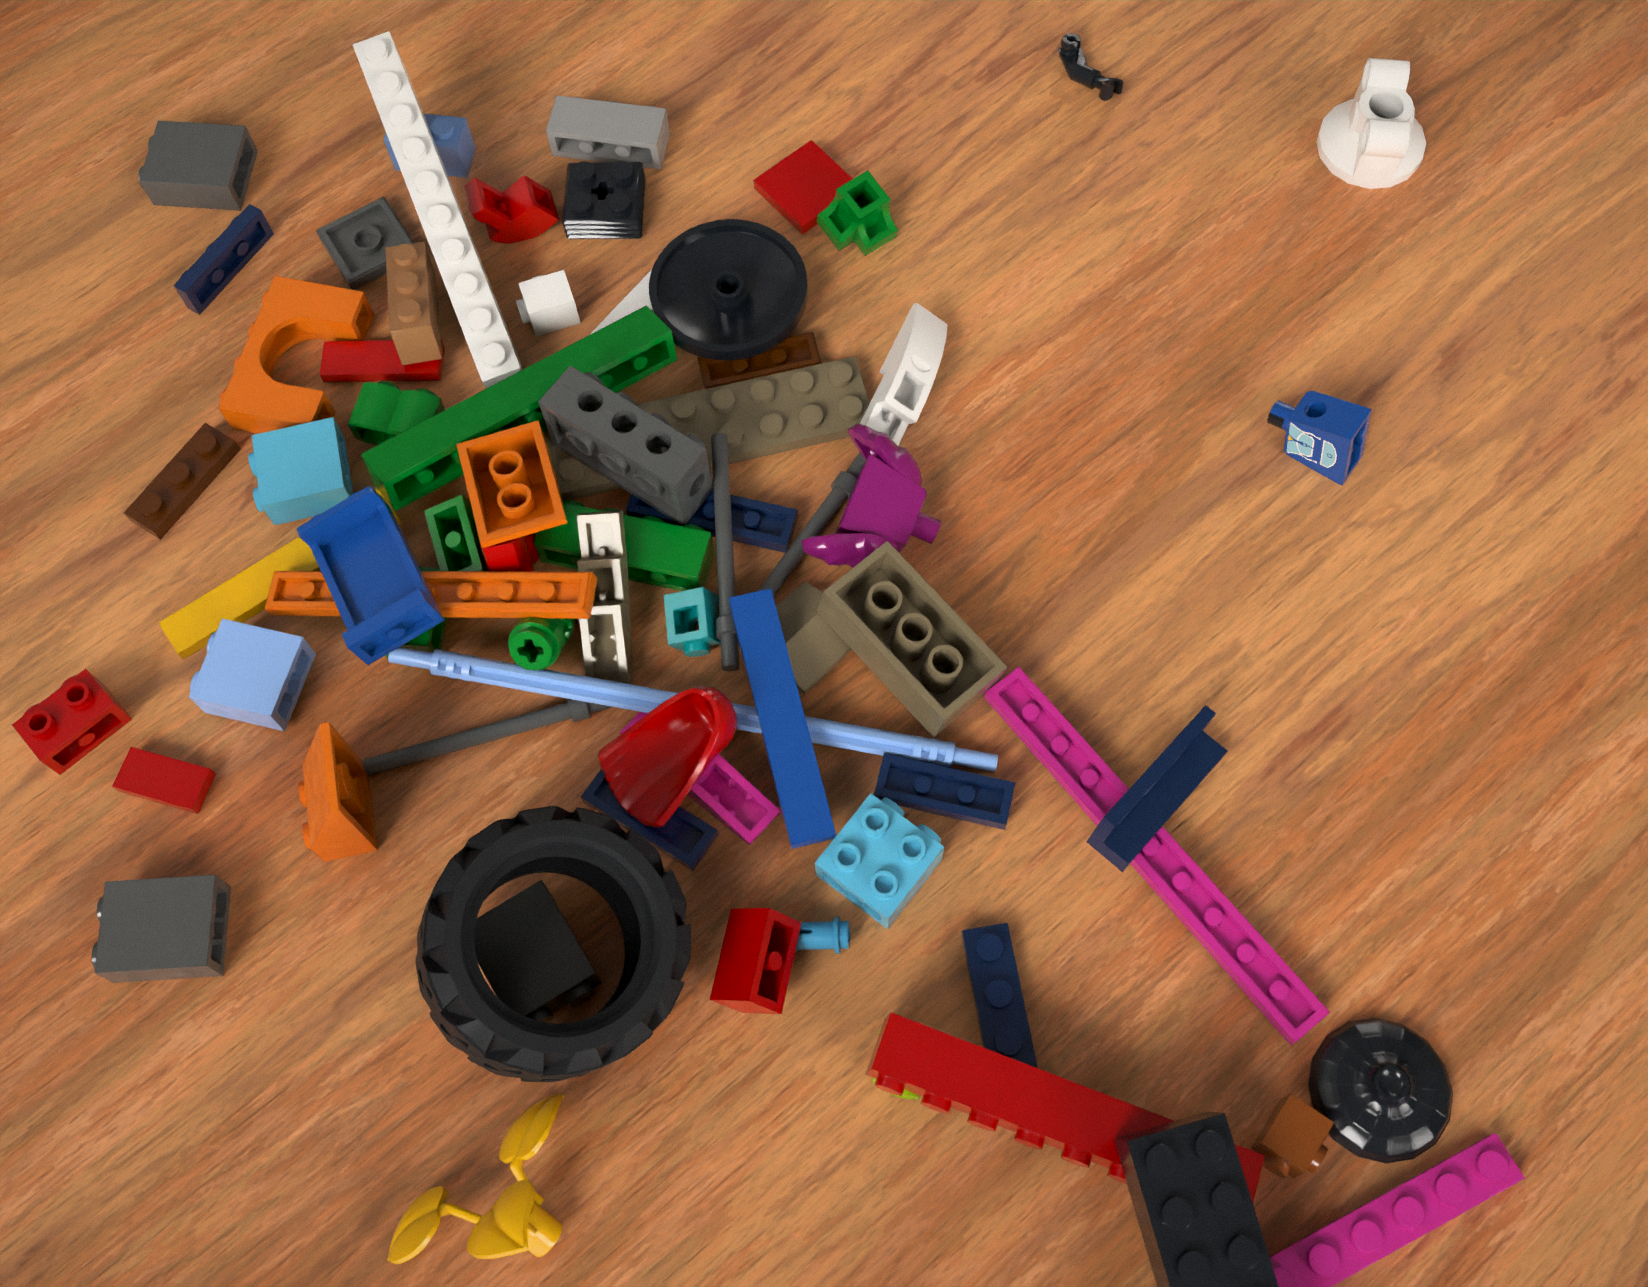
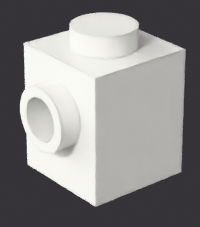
[516,270,581,337]

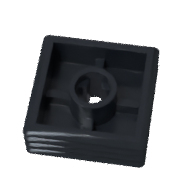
[562,161,646,239]

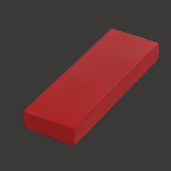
[319,339,445,382]

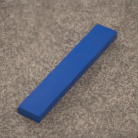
[729,588,836,849]

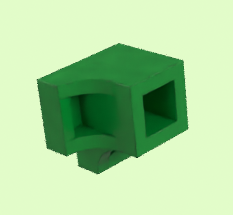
[817,170,898,256]

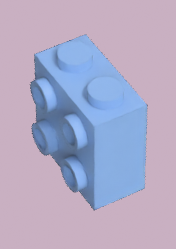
[189,619,316,732]

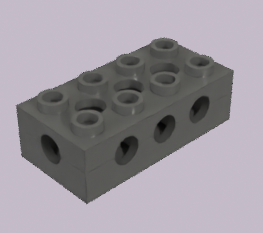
[538,366,713,526]

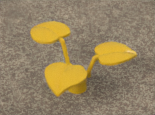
[387,1092,564,1264]

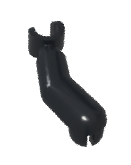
[1058,33,1123,101]

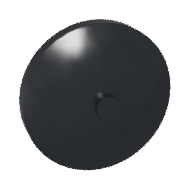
[649,219,808,360]

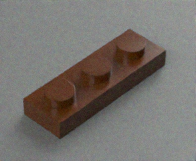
[124,423,241,540]

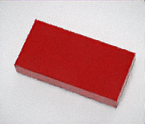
[112,747,216,814]

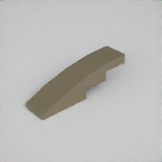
[577,510,631,684]

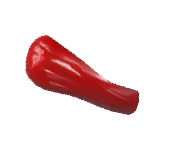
[598,686,737,828]

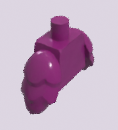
[802,423,941,568]

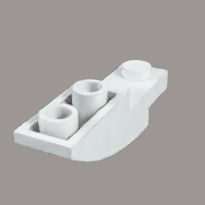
[860,303,948,446]

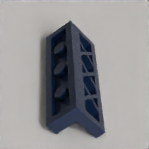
[1086,705,1228,872]

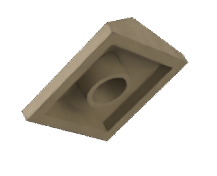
[776,581,852,695]

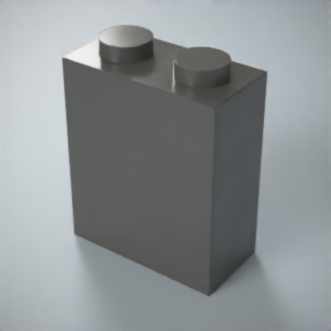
[139,121,258,211]
[92,875,231,983]
[474,880,602,1023]

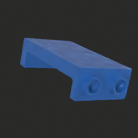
[297,486,444,665]

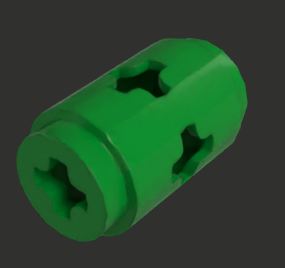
[508,617,577,671]

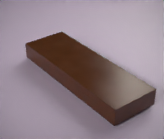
[697,332,822,389]

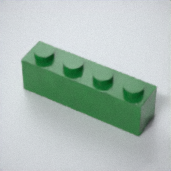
[534,500,715,591]

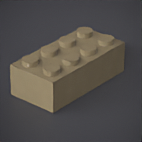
[817,541,1007,738]

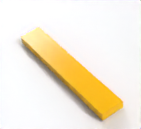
[159,488,402,660]

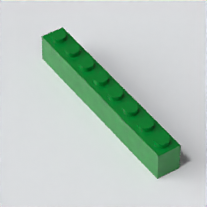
[361,306,677,511]

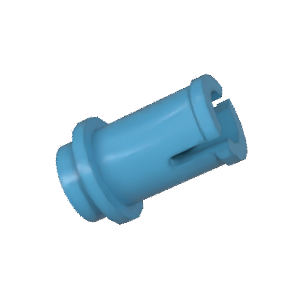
[796,916,850,954]

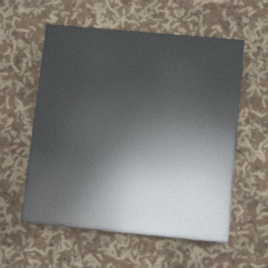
[316,196,414,290]

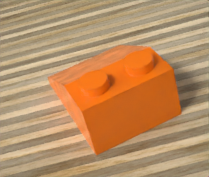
[456,421,567,548]
[298,722,378,862]

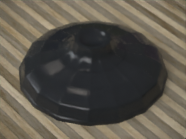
[1308,1018,1453,1164]

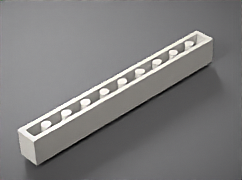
[352,31,523,388]

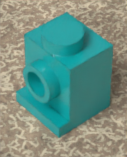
[664,587,721,657]

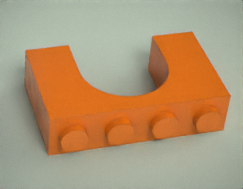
[219,276,374,434]

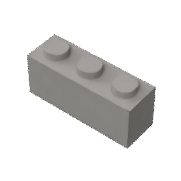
[546,95,670,169]

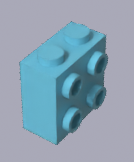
[248,417,354,525]
[815,793,944,929]

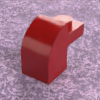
[464,175,559,244]

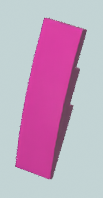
[620,712,781,845]

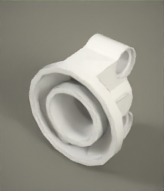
[1316,58,1426,189]

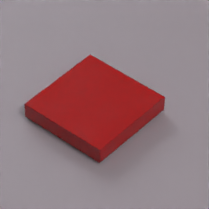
[753,140,853,235]

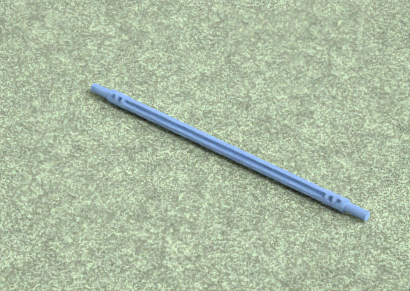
[388,647,998,772]

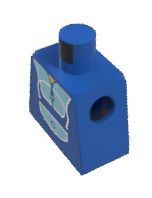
[1267,390,1372,486]

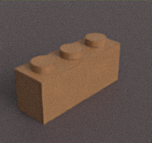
[385,241,442,365]

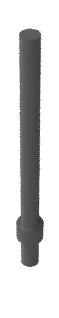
[711,433,739,672]
[738,453,866,645]
[363,699,612,776]

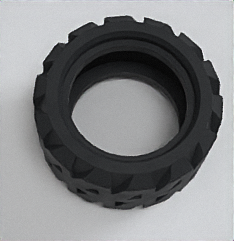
[415,806,691,1082]

